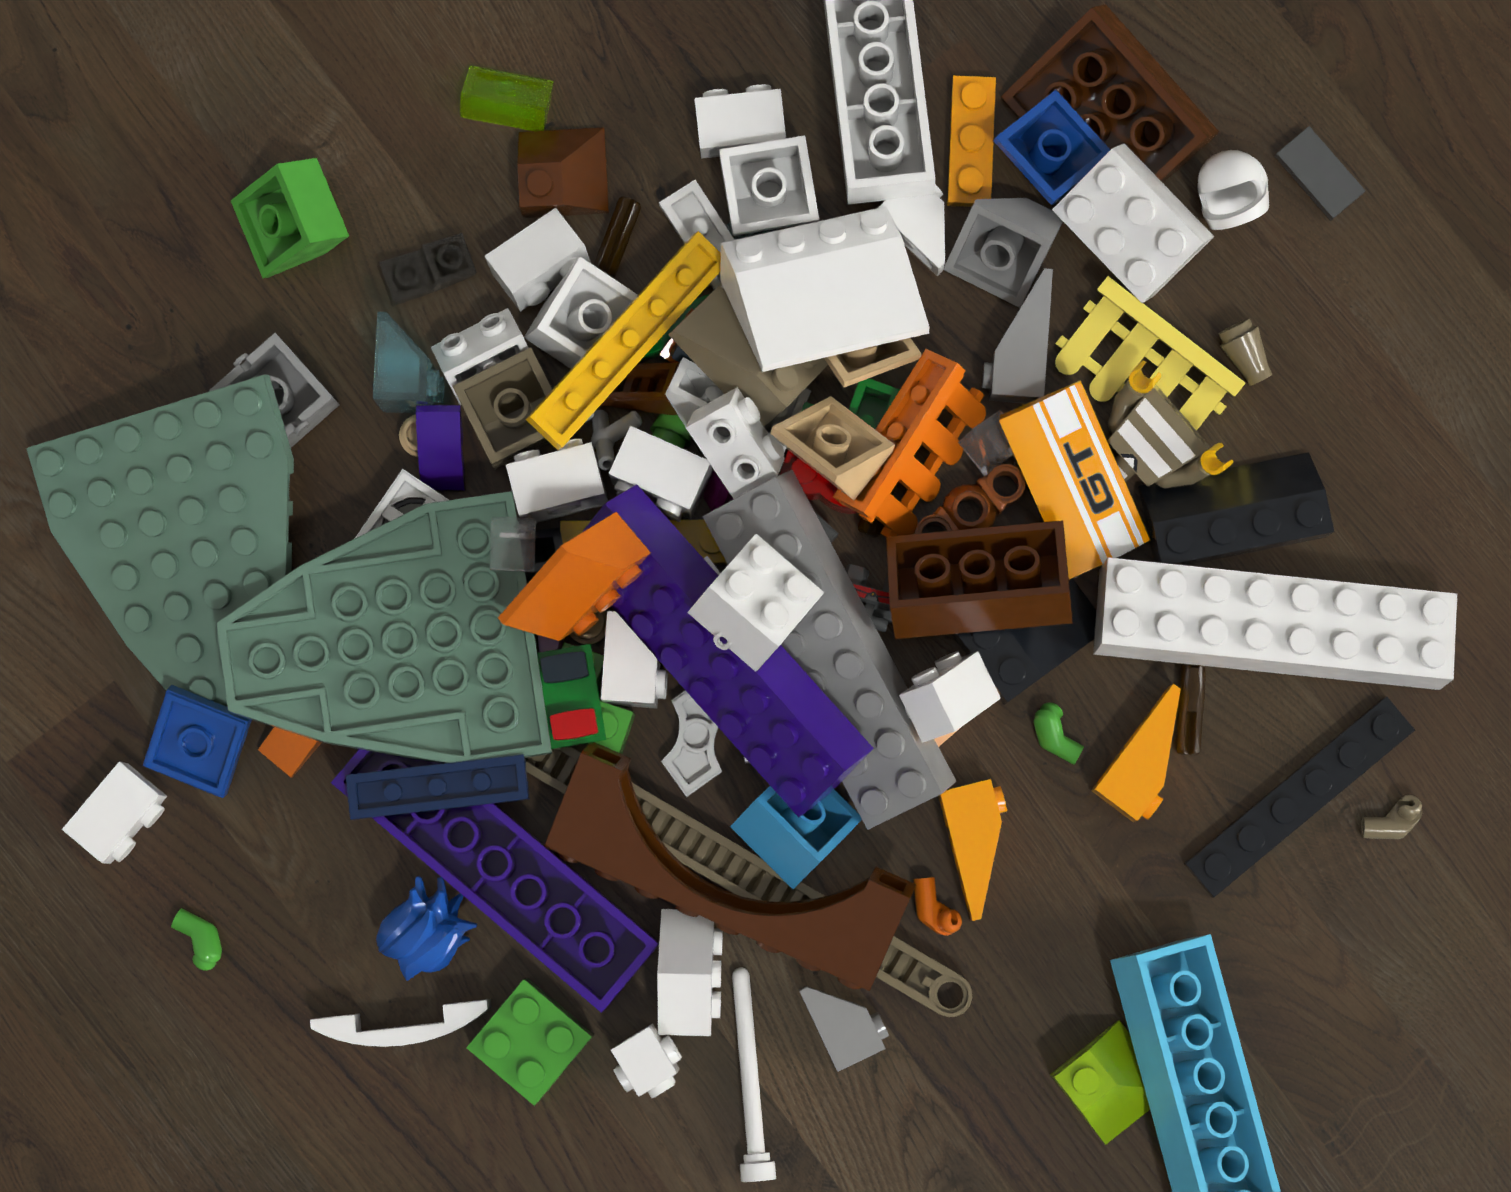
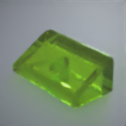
[460,65,554,131]

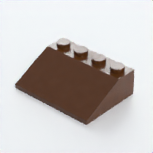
[1001,4,1219,183]

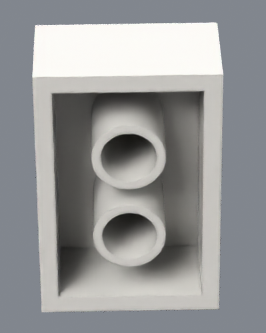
[1052,143,1214,303]

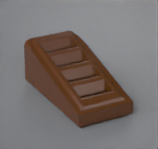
[601,363,679,415]

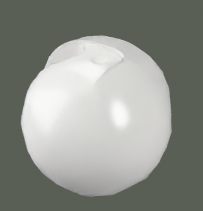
[1198,150,1269,230]

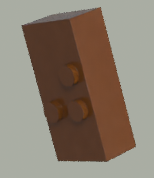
[886,521,1072,639]

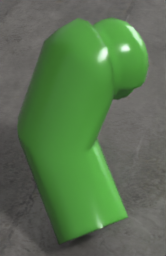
[1033,702,1084,765]
[171,908,222,971]

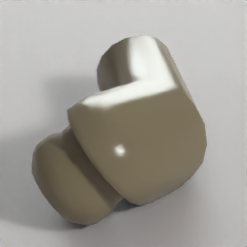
[1361,795,1422,839]

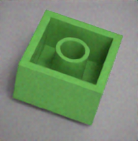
[467,978,595,1106]

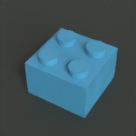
[730,786,862,889]

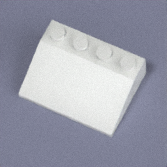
[720,206,930,372]

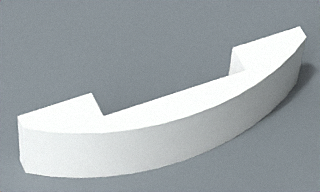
[310,999,491,1047]

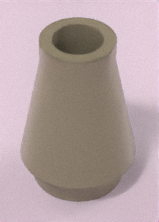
[1218,318,1273,386]

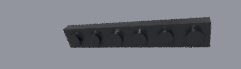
[1184,697,1415,898]

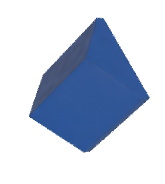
[993,90,1110,205]

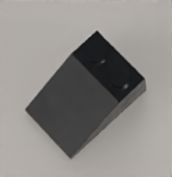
[952,577,1096,705]

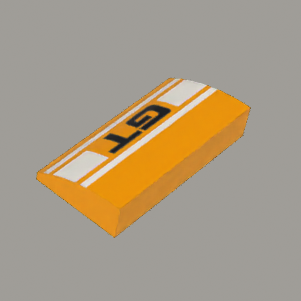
[999,380,1150,579]

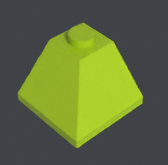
[1050,1020,1150,1145]

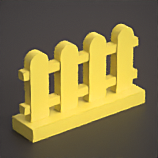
[1055,276,1245,430]

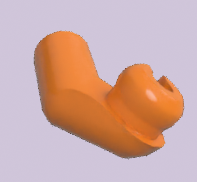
[913,877,962,936]

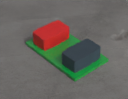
[537,644,606,749]

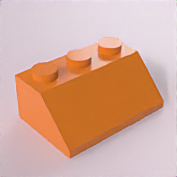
[498,512,651,641]

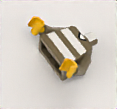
[1107,360,1233,489]

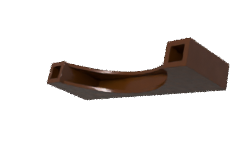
[544,742,916,991]

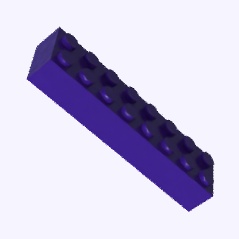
[582,484,874,818]
[331,749,659,1013]

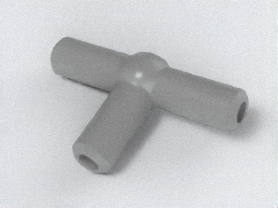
[591,410,642,470]

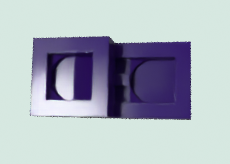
[416,405,465,490]

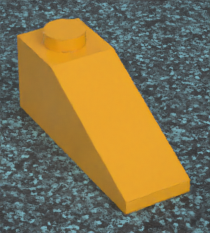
[1091,684,1181,822]
[938,779,1007,921]

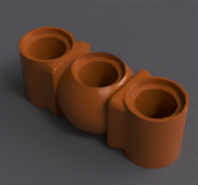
[914,464,1025,534]

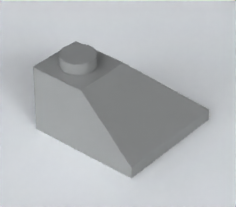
[943,198,1063,308]

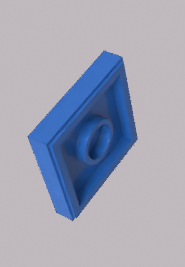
[143,685,252,798]

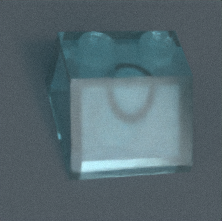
[373,312,444,413]

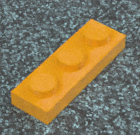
[947,75,996,207]

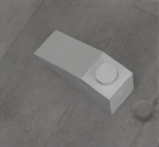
[982,268,1053,403]

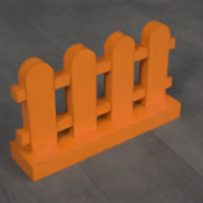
[833,349,986,538]

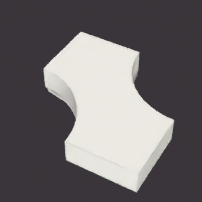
[661,690,722,797]

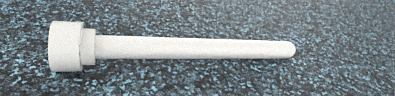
[732,967,776,1182]

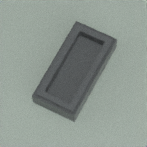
[1274,126,1366,221]

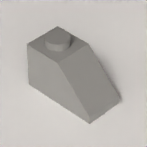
[799,986,889,1072]

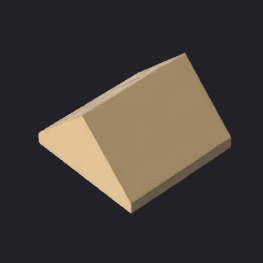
[770,396,895,500]

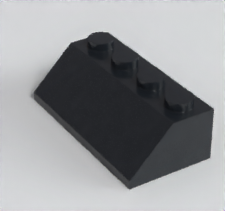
[1138,452,1334,565]

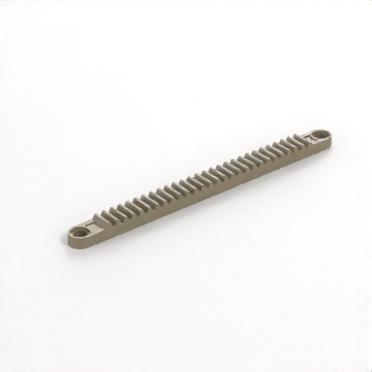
[525,746,973,1017]

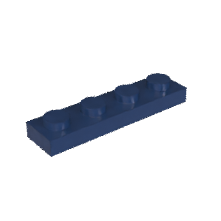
[346,754,530,820]

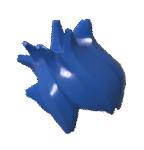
[376,876,477,981]

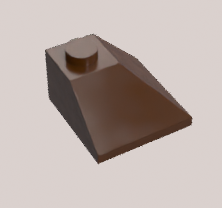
[517,127,609,218]

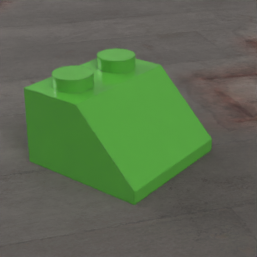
[231,158,349,278]

